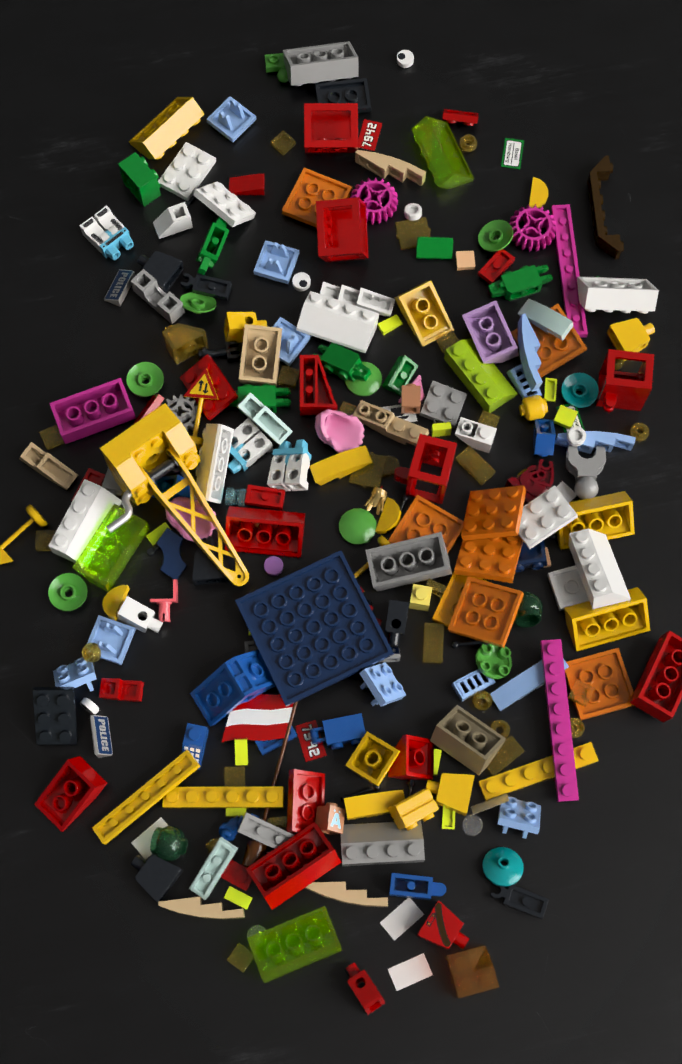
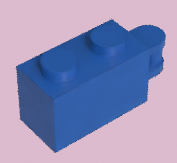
[310,713,366,750]
[389,873,446,900]

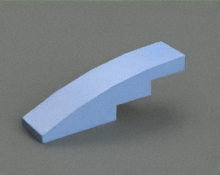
[518,314,543,392]
[555,431,636,454]
[489,658,569,711]

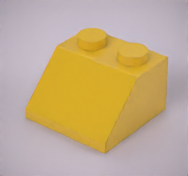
[345,731,400,786]

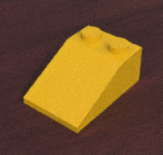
[394,280,454,347]

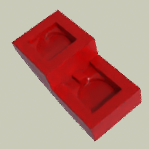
[99,678,144,702]

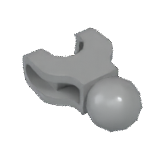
[566,445,606,500]

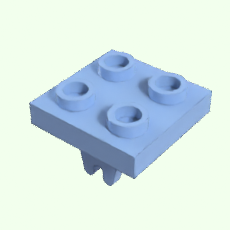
[207,96,256,142]
[254,240,300,284]
[273,317,311,366]
[84,615,136,665]
[53,656,97,692]
[359,662,406,707]
[497,797,541,839]

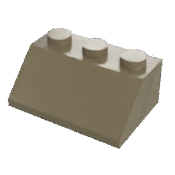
[430,705,506,775]

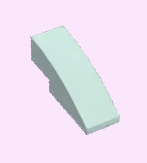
[518,299,573,341]
[236,392,293,445]

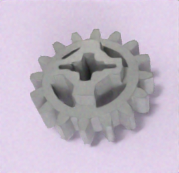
[162,394,201,432]

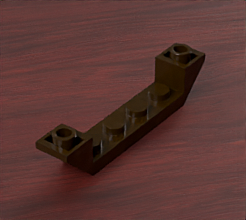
[587,155,624,259]

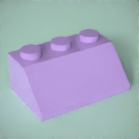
[462,301,519,364]

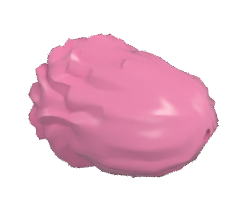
[315,409,365,453]
[165,497,216,542]

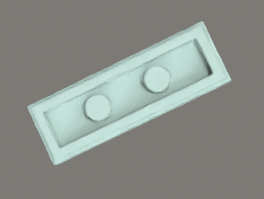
[189,837,238,900]

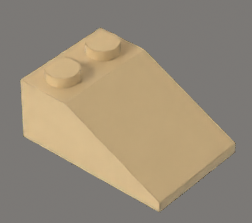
[239,324,282,387]

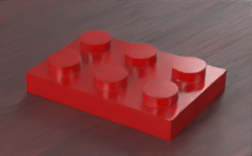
[180,354,238,421]
[287,769,325,834]

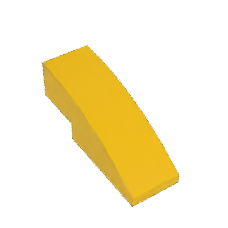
[309,445,373,486]
[344,790,405,820]

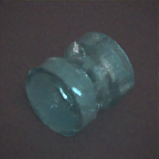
[225,487,247,507]

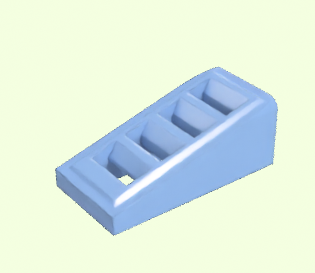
[506,364,542,399]
[452,669,496,702]

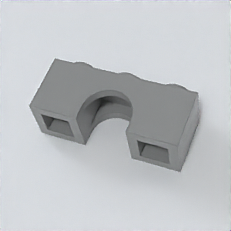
[131,269,185,324]

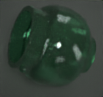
[514,591,543,628]
[150,826,188,861]

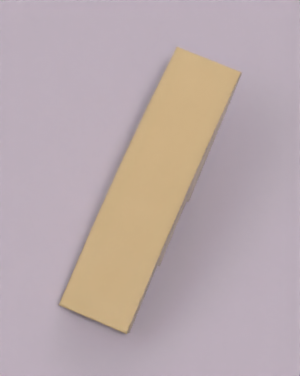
[355,150,426,186]
[305,882,388,907]
[158,897,245,919]

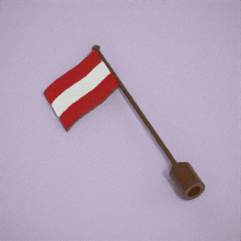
[221,694,298,867]

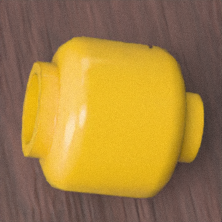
[519,395,548,421]

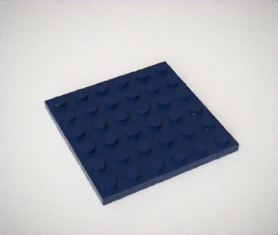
[235,550,394,707]

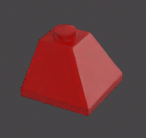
[388,734,433,780]

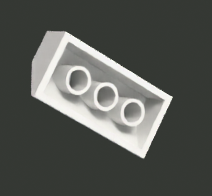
[577,276,659,314]
[296,291,380,353]
[194,423,234,504]
[48,479,122,568]
[568,529,631,609]

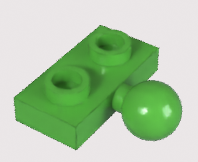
[265,53,289,83]

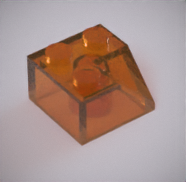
[445,945,499,998]

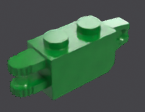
[196,217,229,275]
[488,265,553,301]
[313,342,371,382]
[229,384,291,414]

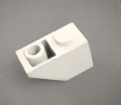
[153,202,193,239]
[455,417,497,453]

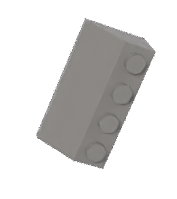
[283,41,358,86]
[366,532,452,592]
[340,820,425,867]

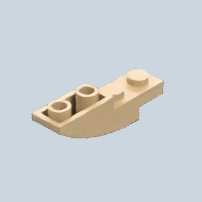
[353,400,429,446]

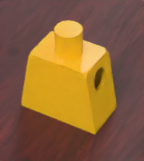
[223,312,267,343]
[607,318,655,362]
[426,773,475,816]

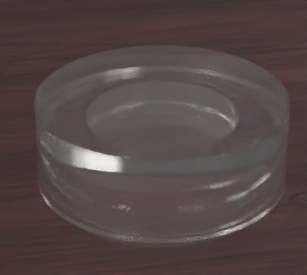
[462,815,483,836]

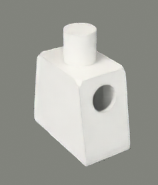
[117,596,163,633]

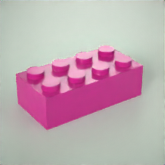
[49,378,136,444]

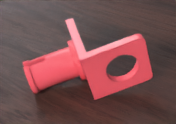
[150,579,178,622]

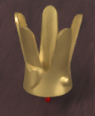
[364,486,387,515]

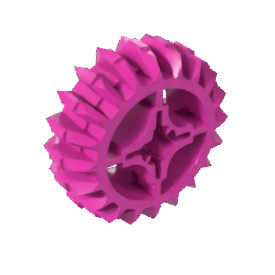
[350,177,398,225]
[509,204,557,252]

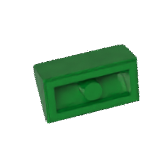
[416,237,453,260]
[382,355,418,396]

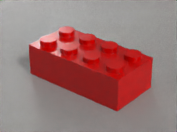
[629,630,682,723]

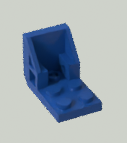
[190,650,276,727]

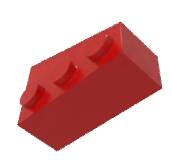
[300,355,338,415]

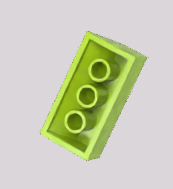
[444,338,518,414]

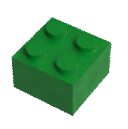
[118,152,161,207]

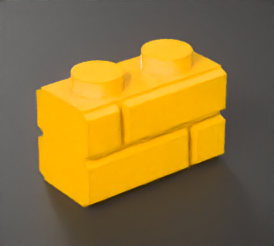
[388,788,439,831]

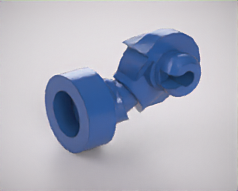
[219,813,259,841]

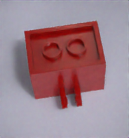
[304,103,358,153]
[316,197,369,262]
[596,349,654,413]
[394,434,457,504]

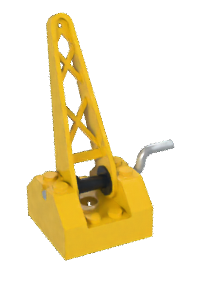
[100,403,249,586]

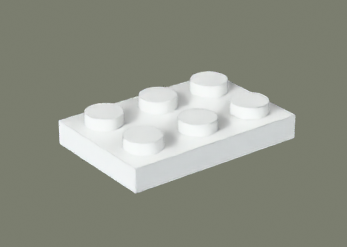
[158,142,216,201]
[193,181,256,227]
[518,485,578,550]
[547,565,589,611]

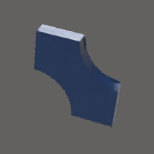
[156,528,187,580]

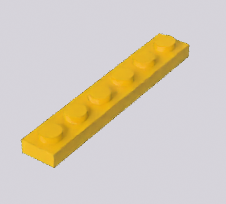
[478,742,599,801]
[92,750,201,845]
[162,786,284,808]

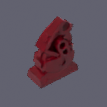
[505,459,554,506]

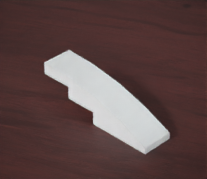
[319,282,395,317]

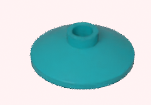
[561,373,599,408]
[482,847,524,886]

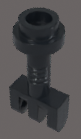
[198,341,240,362]

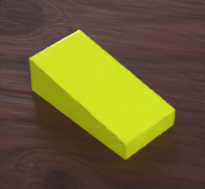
[377,314,403,335]
[544,378,557,402]
[146,522,171,546]
[235,739,248,765]
[433,749,442,777]
[442,805,455,830]
[224,886,253,910]

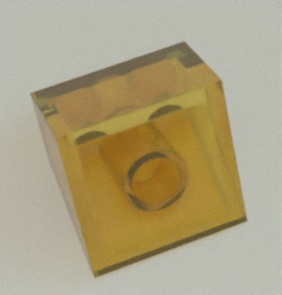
[162,323,209,365]

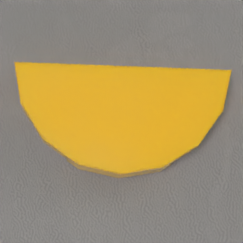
[529,177,548,208]
[376,497,401,534]
[102,585,130,621]

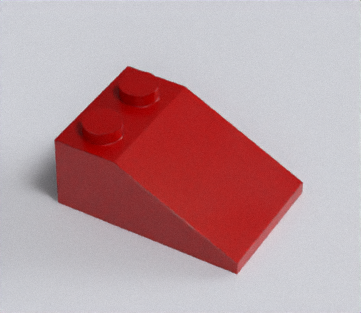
[34,756,107,832]

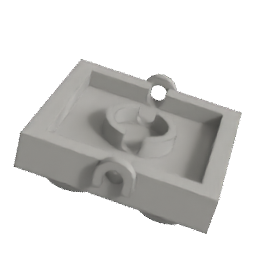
[420,381,467,428]

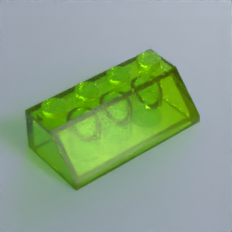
[411,116,474,189]
[72,503,150,592]
[247,906,342,983]

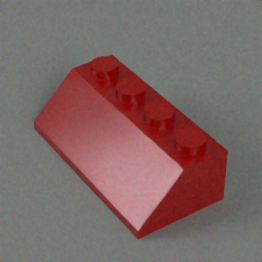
[225,506,305,558]
[246,822,342,910]

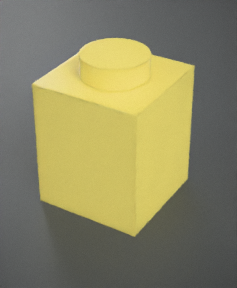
[409,584,432,612]

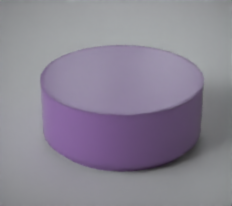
[264,556,283,576]

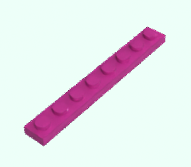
[551,204,588,338]
[540,639,579,802]

